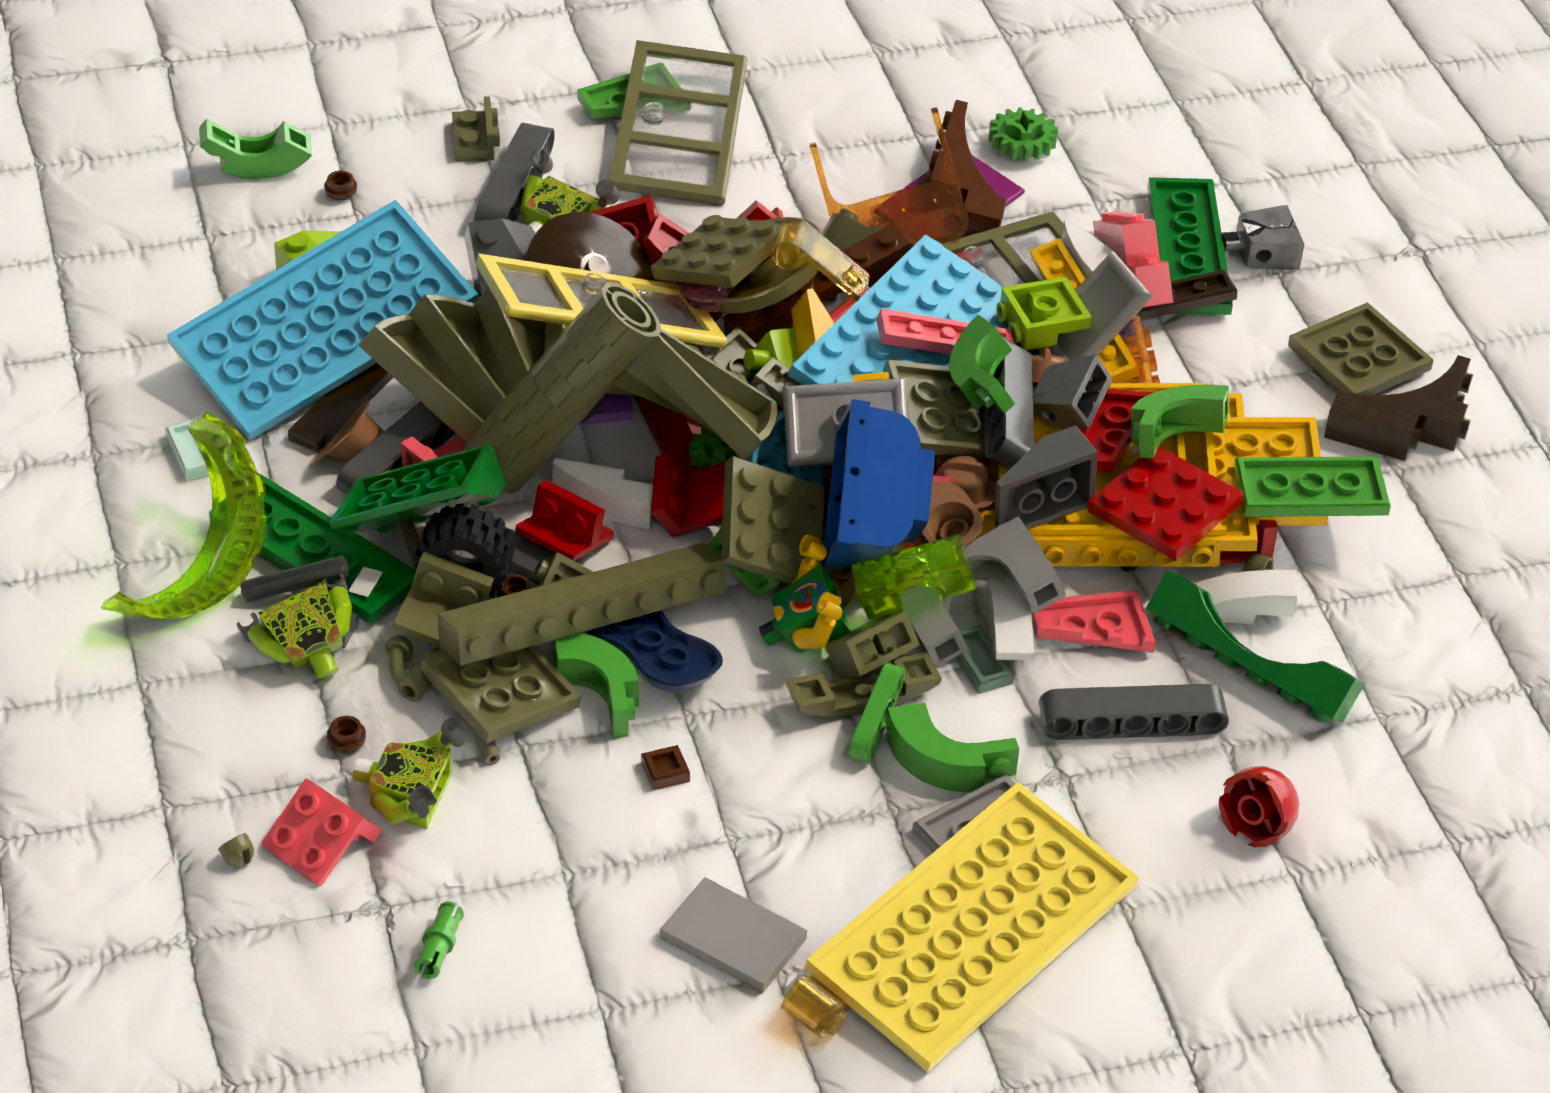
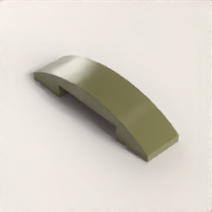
[786,652,942,717]

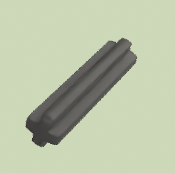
[240,556,349,602]

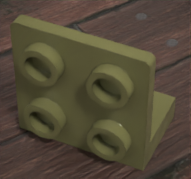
[392,552,494,646]

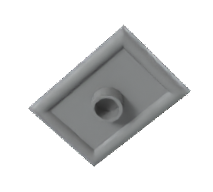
[1043,251,1153,361]
[782,378,909,467]

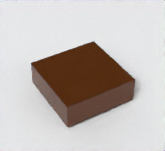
[641,745,690,790]

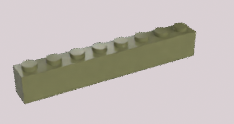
[438,543,726,666]

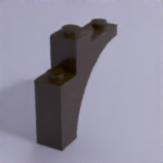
[1324,355,1474,461]

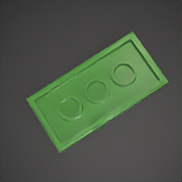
[1233,456,1391,517]

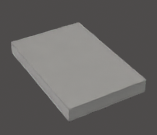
[912,774,1015,853]
[660,877,807,992]

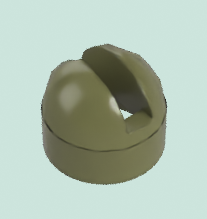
[1243,554,1274,572]
[218,833,254,868]

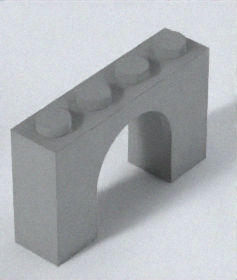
[889,516,1066,668]

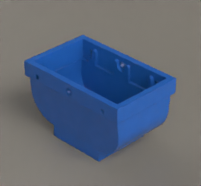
[822,399,935,571]

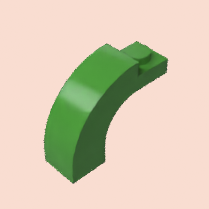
[1131,385,1229,458]
[885,703,1020,792]

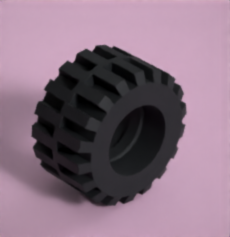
[414,503,515,600]

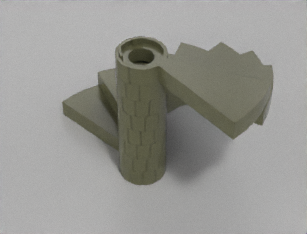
[358,282,777,493]

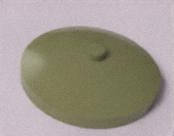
[693,217,826,314]

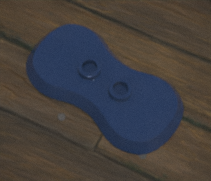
[585,610,723,692]

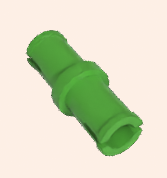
[414,901,464,979]

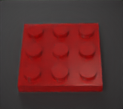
[1088,446,1244,561]

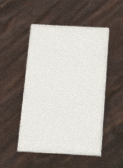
[348,567,383,597]

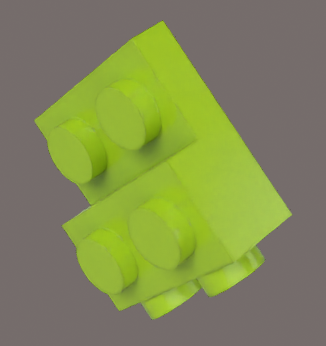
[996,276,1092,350]

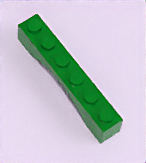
[1145,570,1365,724]

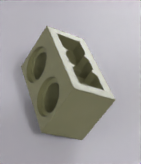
[825,611,920,679]

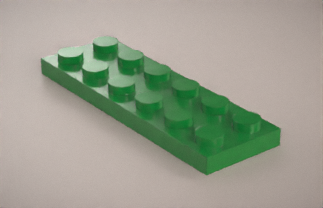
[1147,177,1233,315]
[209,474,416,625]

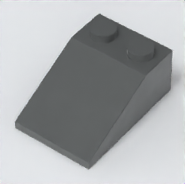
[995,425,1098,530]

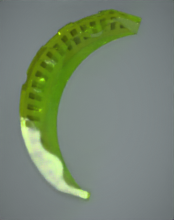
[101,412,267,619]

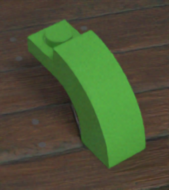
[199,118,312,179]
[949,315,1015,413]
[554,633,639,737]

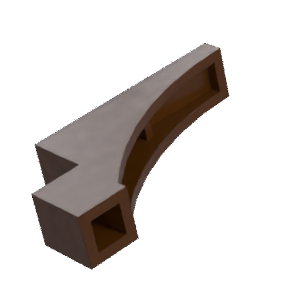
[922,100,1007,237]

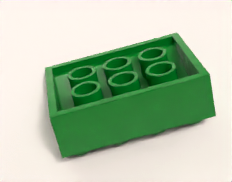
[329,444,506,532]

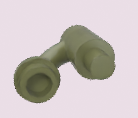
[385,635,444,702]

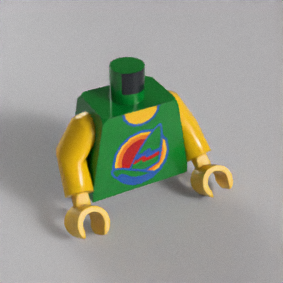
[759,535,851,653]

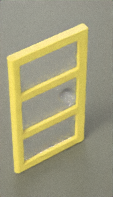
[475,254,726,348]

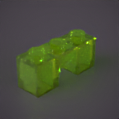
[851,534,976,620]

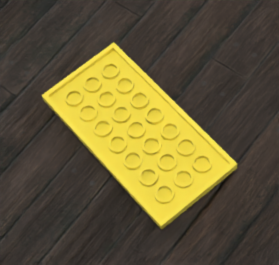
[805,782,1139,1072]

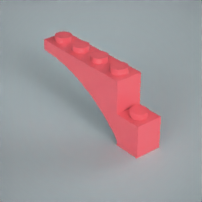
[1093,211,1173,307]

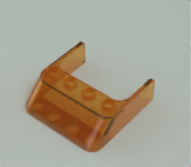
[809,107,969,247]

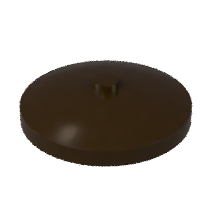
[522,212,655,307]

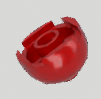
[1218,766,1300,847]

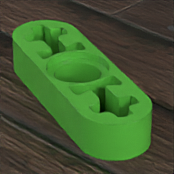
[849,662,906,764]

